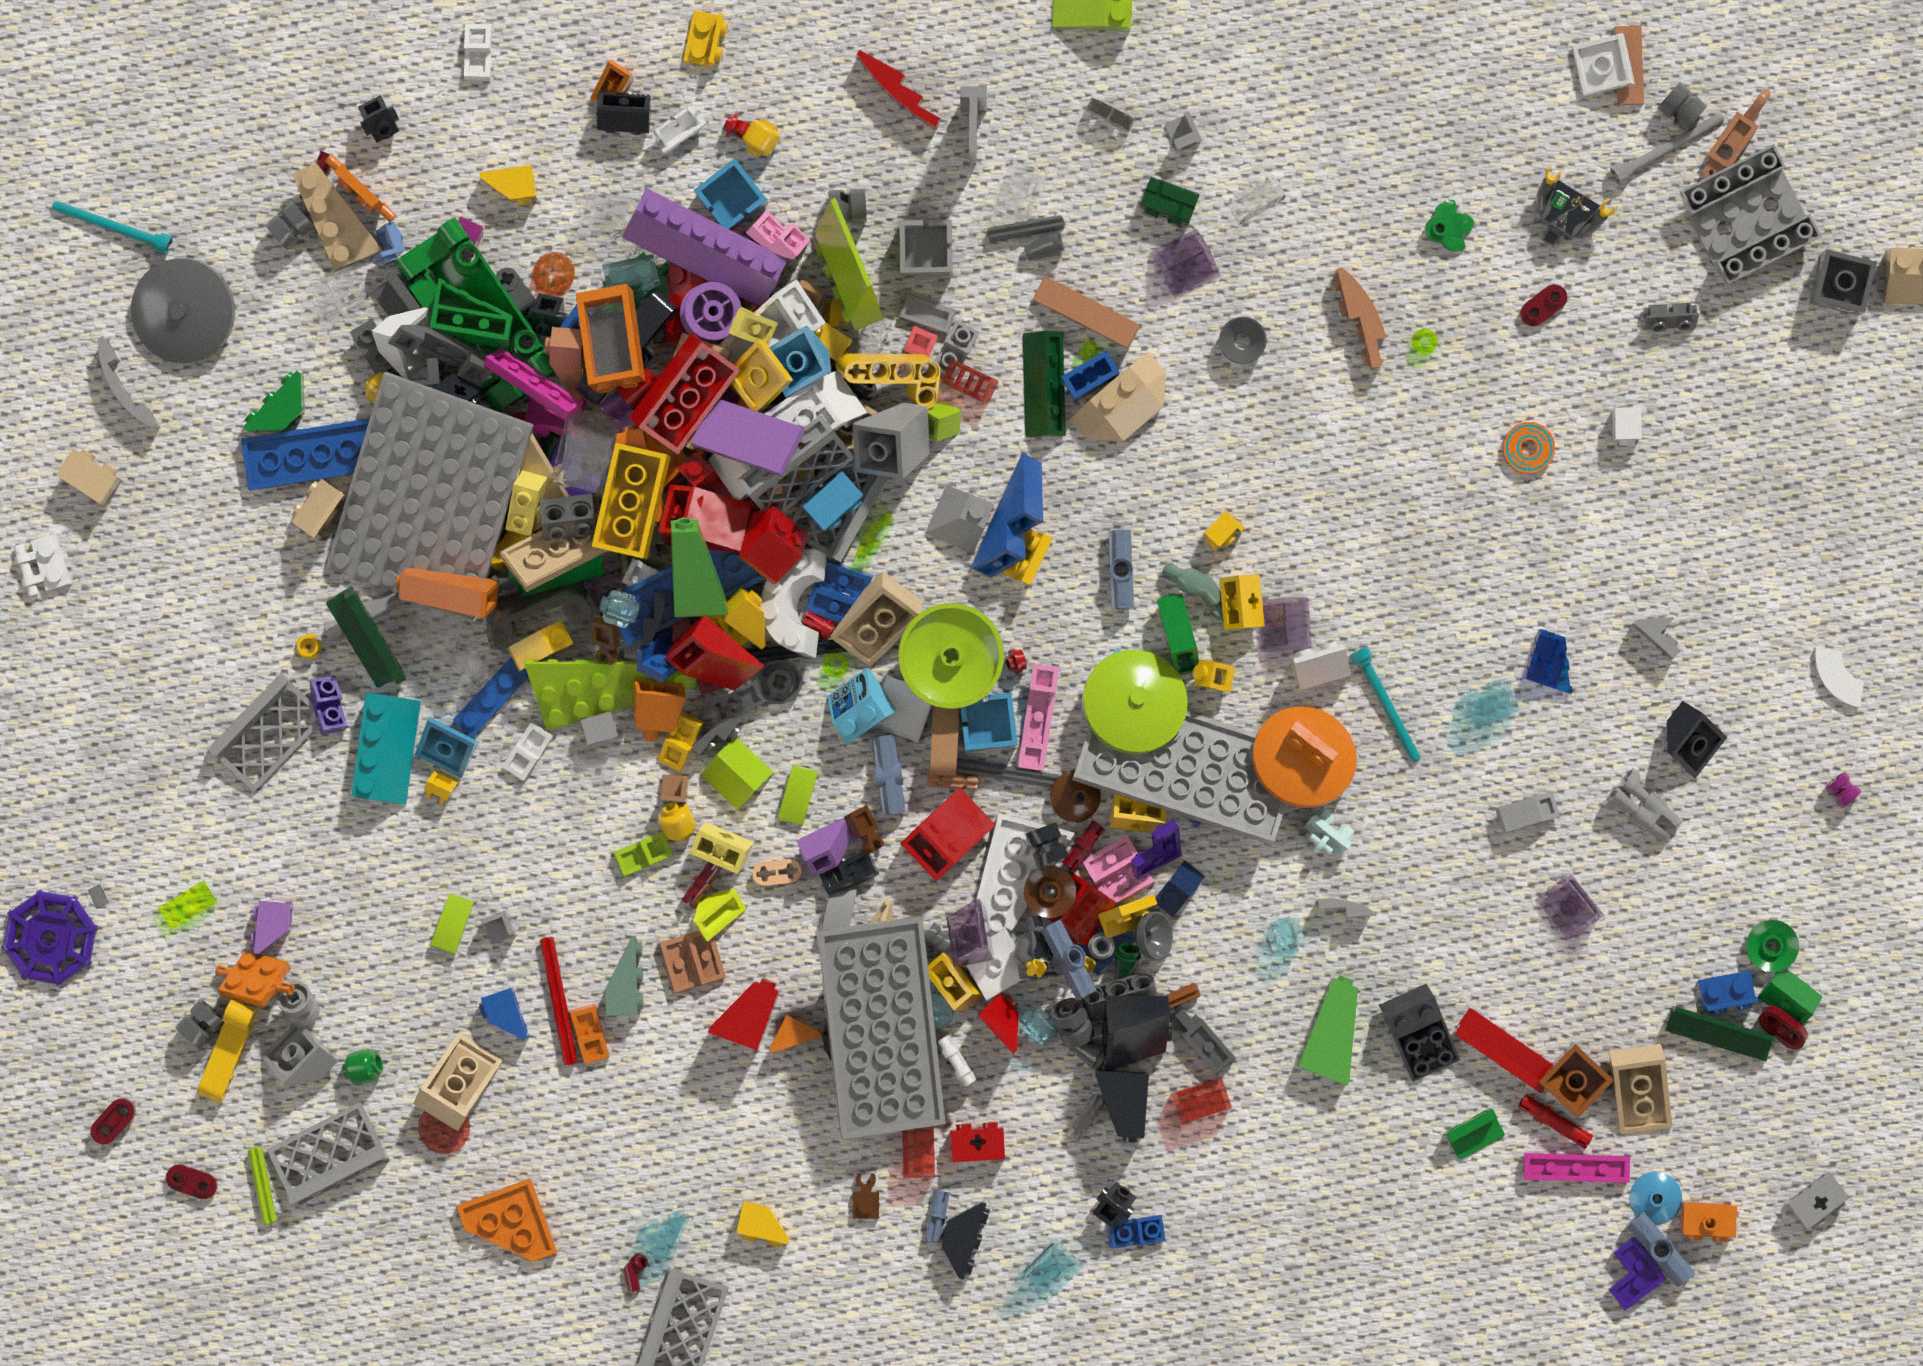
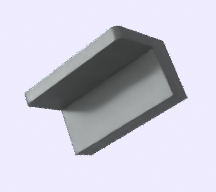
[372,272,421,316]
[413,358,444,388]

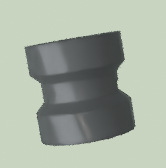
[924,922,955,956]

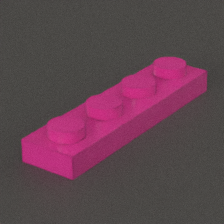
[484,348,583,420]
[1523,1153,1630,1183]

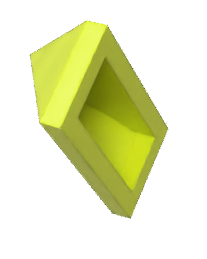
[693,888,746,942]

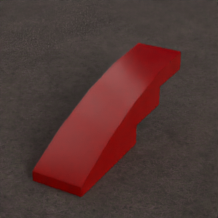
[857,50,941,130]

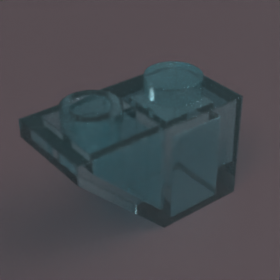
[638,1210,691,1262]

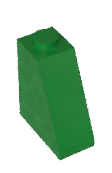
[1157,593,1199,676]

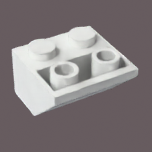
[1291,641,1351,691]

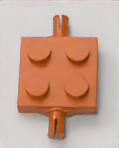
[325,154,397,223]
[215,951,295,1007]

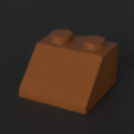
[1539,1042,1614,1118]

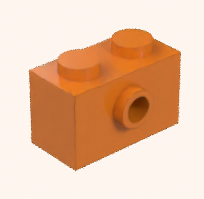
[1680,1201,1737,1242]

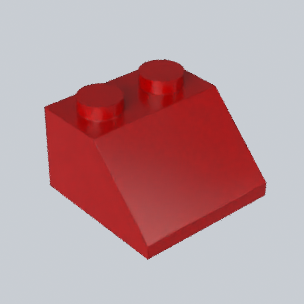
[739,507,808,584]

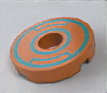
[1503,422,1555,474]

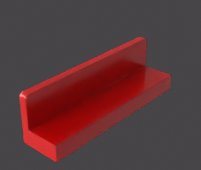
[1452,1008,1552,1094]

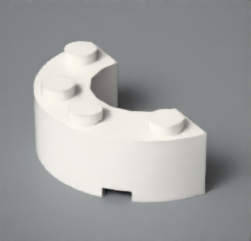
[761,549,827,658]

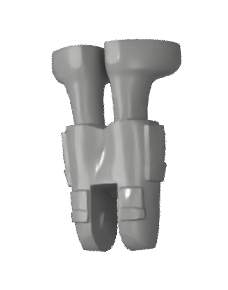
[1603,768,1682,843]

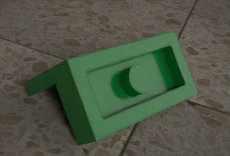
[1757,969,1822,1025]
[1444,1107,1505,1159]

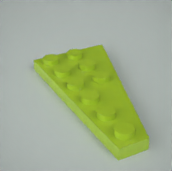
[524,659,698,731]

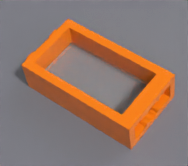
[576,284,645,393]

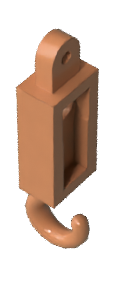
[1703,89,1770,178]

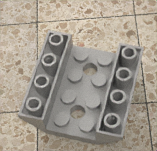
[1680,144,1822,284]

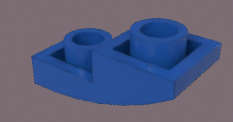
[1106,1215,1166,1249]

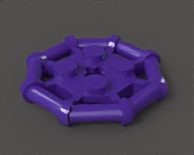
[1,889,99,987]

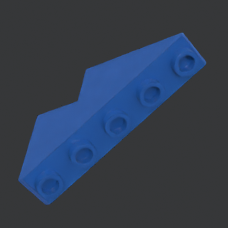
[972,453,1043,578]

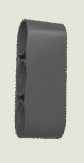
[1081,972,1158,1022]

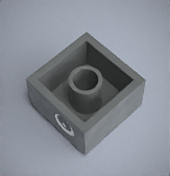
[1809,249,1877,316]

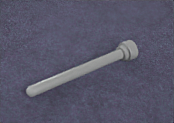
[1610,114,1724,186]

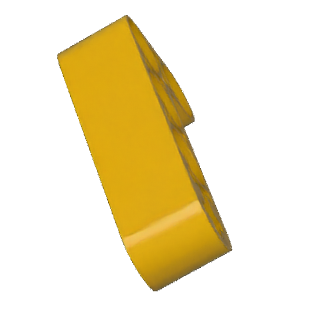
[836,354,940,409]
[197,999,260,1103]

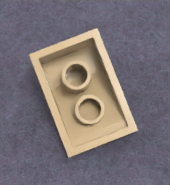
[831,571,922,667]
[413,1033,503,1131]
[1609,1044,1673,1135]

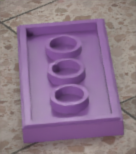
[691,399,805,477]

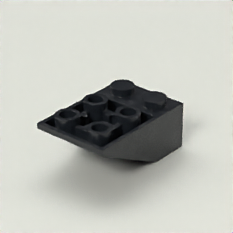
[1379,984,1460,1082]

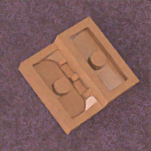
[658,931,726,993]

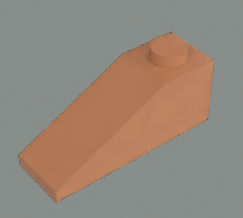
[545,327,584,401]

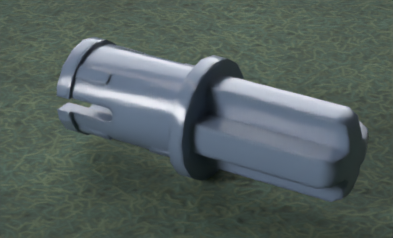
[925,1190,950,1243]

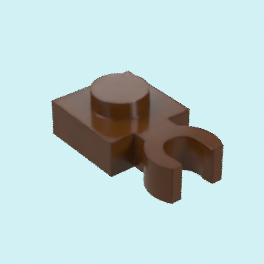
[591,617,620,665]
[844,805,884,855]
[853,1173,879,1219]

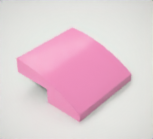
[746,210,811,259]
[1082,835,1155,908]

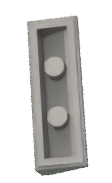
[325,590,402,642]

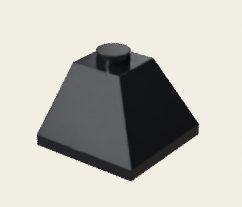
[1667,701,1727,778]

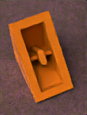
[590,59,634,102]
[770,1014,822,1053]

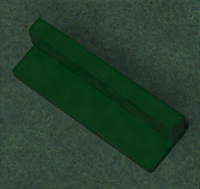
[1023,331,1066,438]
[326,586,407,688]
[1665,1006,1777,1062]

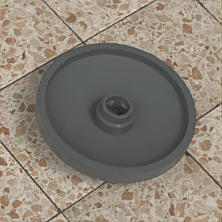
[131,258,235,363]

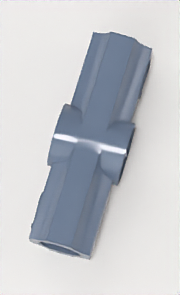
[1108,530,1134,610]
[873,734,906,816]
[1041,919,1096,1000]
[1626,1211,1695,1287]

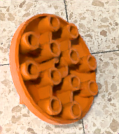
[1252,706,1357,808]

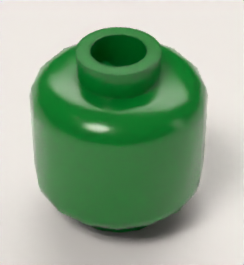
[342,1048,383,1086]

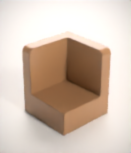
[659,774,689,803]

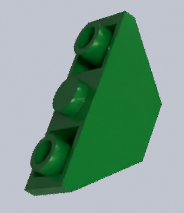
[243,371,305,433]

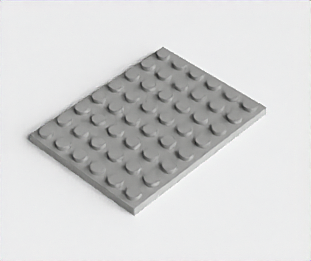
[326,372,534,620]

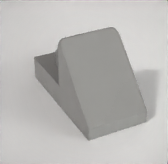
[1631,617,1680,659]

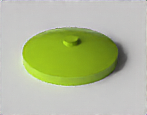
[898,603,1004,709]
[1082,650,1188,754]

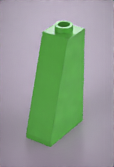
[671,518,728,617]
[1297,975,1358,1086]

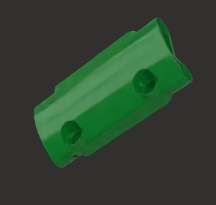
[394,217,555,413]

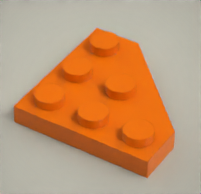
[456,1178,558,1262]

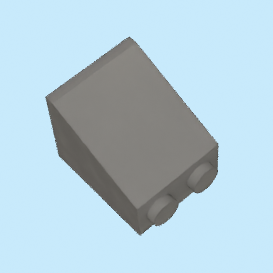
[853,403,930,479]

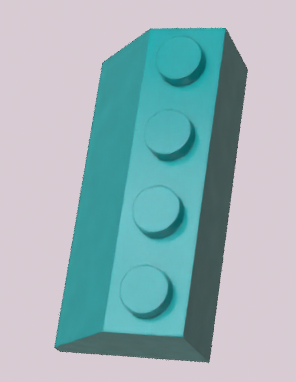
[351,693,421,804]

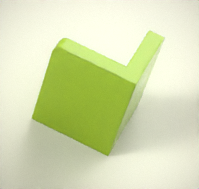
[928,401,962,442]

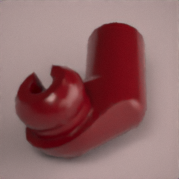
[623,1254,648,1292]

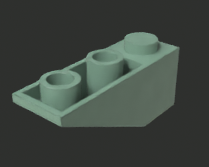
[605,936,644,1016]

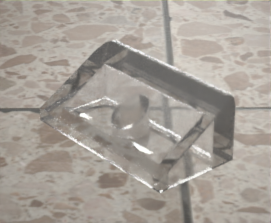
[568,743,626,779]

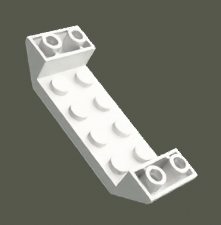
[708,371,868,501]

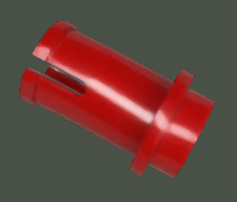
[801,610,836,639]

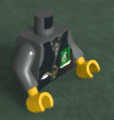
[1536,165,1618,247]
[1013,916,1096,979]

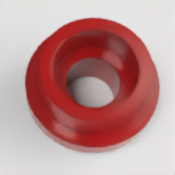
[1005,649,1027,675]

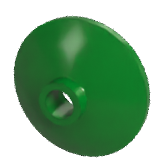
[1746,920,1799,972]

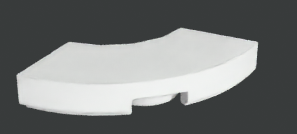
[1814,648,1864,708]

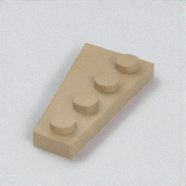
[292,163,383,270]

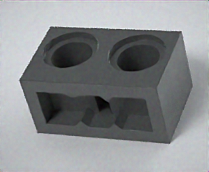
[540,493,596,541]

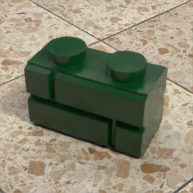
[1139,176,1200,228]

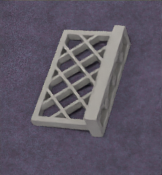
[960,86,987,165]
[737,415,855,513]
[791,453,888,562]
[208,672,318,792]
[266,1102,390,1207]
[635,1267,729,1366]

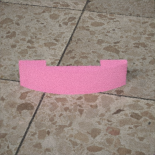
[1018,663,1059,771]

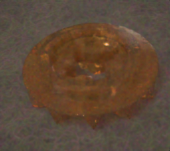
[533,252,575,294]

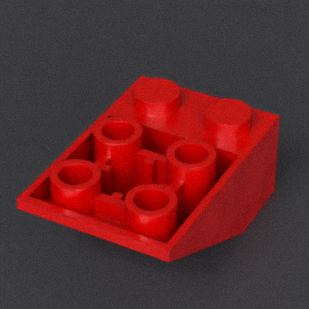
[658,485,752,553]
[664,615,764,691]
[900,787,996,881]

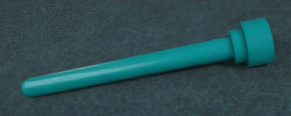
[52,201,173,256]
[1349,646,1420,762]

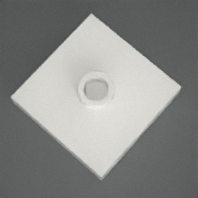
[1572,33,1635,97]
[960,928,1023,1000]

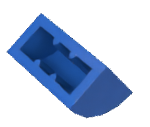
[1061,350,1120,403]

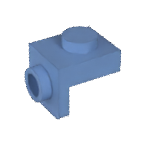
[372,221,405,265]

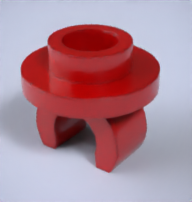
[723,113,750,139]

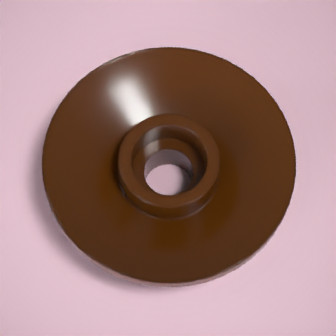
[1050,770,1101,823]
[1024,865,1076,918]

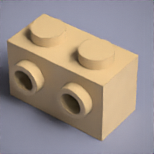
[56,449,121,505]

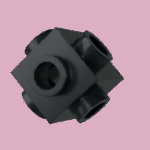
[358,95,400,143]
[528,293,568,337]
[1092,1182,1137,1229]

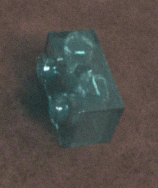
[602,254,662,292]
[1457,679,1520,731]

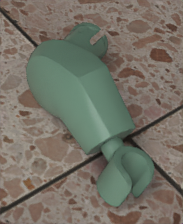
[1162,563,1223,621]

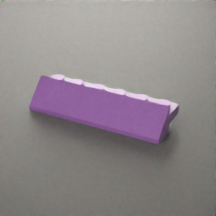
[621,188,788,306]

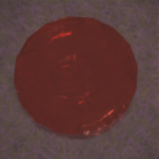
[418,1111,471,1154]

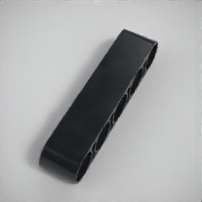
[575,290,677,406]

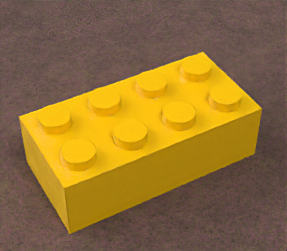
[592,443,671,559]

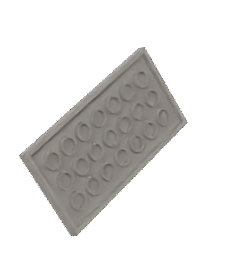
[1072,711,1286,845]
[817,916,945,1140]

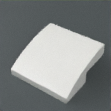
[875,675,932,742]

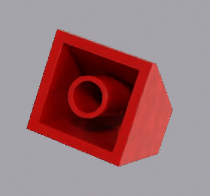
[707,978,781,1050]

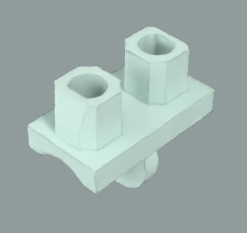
[1304,808,1355,856]

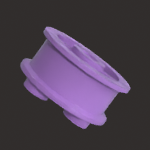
[680,282,741,342]

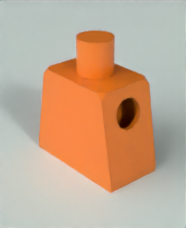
[633,679,686,741]

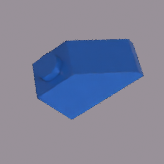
[479,987,530,1039]

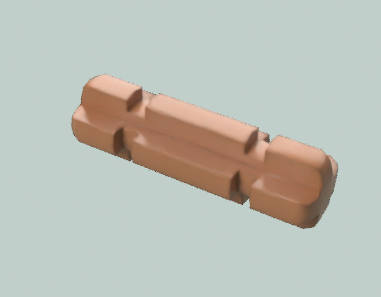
[927,772,979,790]

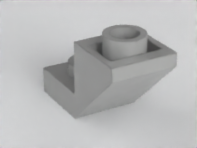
[1495,792,1560,834]

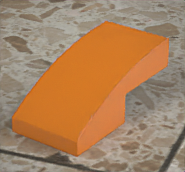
[570,1003,610,1064]

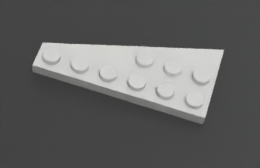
[959,813,1075,968]

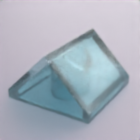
[1018,1236,1084,1302]

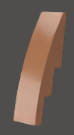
[1033,276,1141,349]

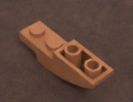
[1332,268,1386,370]

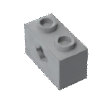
[1785,1171,1850,1230]

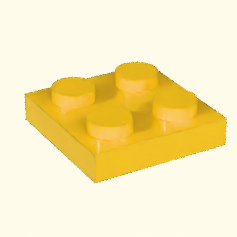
[731,339,793,413]

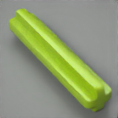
[248,1147,277,1224]

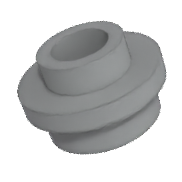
[1088,933,1115,959]

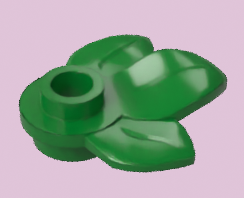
[1425,200,1475,252]

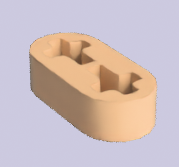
[752,859,802,886]

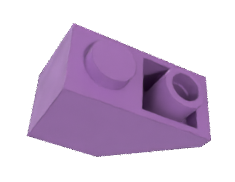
[796,818,853,877]
[250,901,293,954]

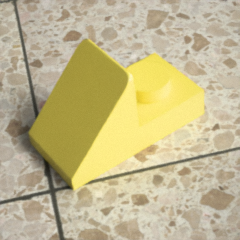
[728,307,778,345]

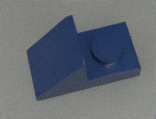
[1155,860,1205,917]

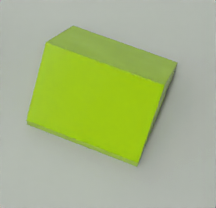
[700,737,774,810]

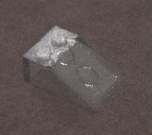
[550,410,620,497]

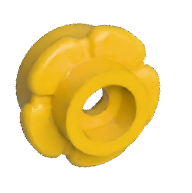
[296,633,322,659]

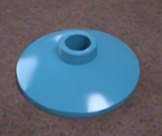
[1630,1172,1682,1224]

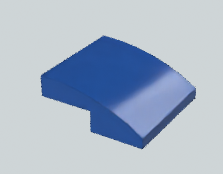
[805,559,873,622]

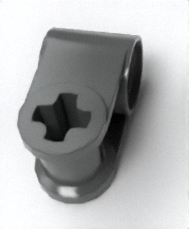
[496,268,536,315]

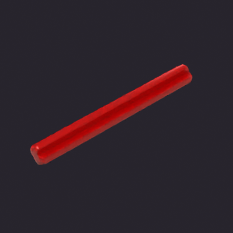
[540,936,578,1066]

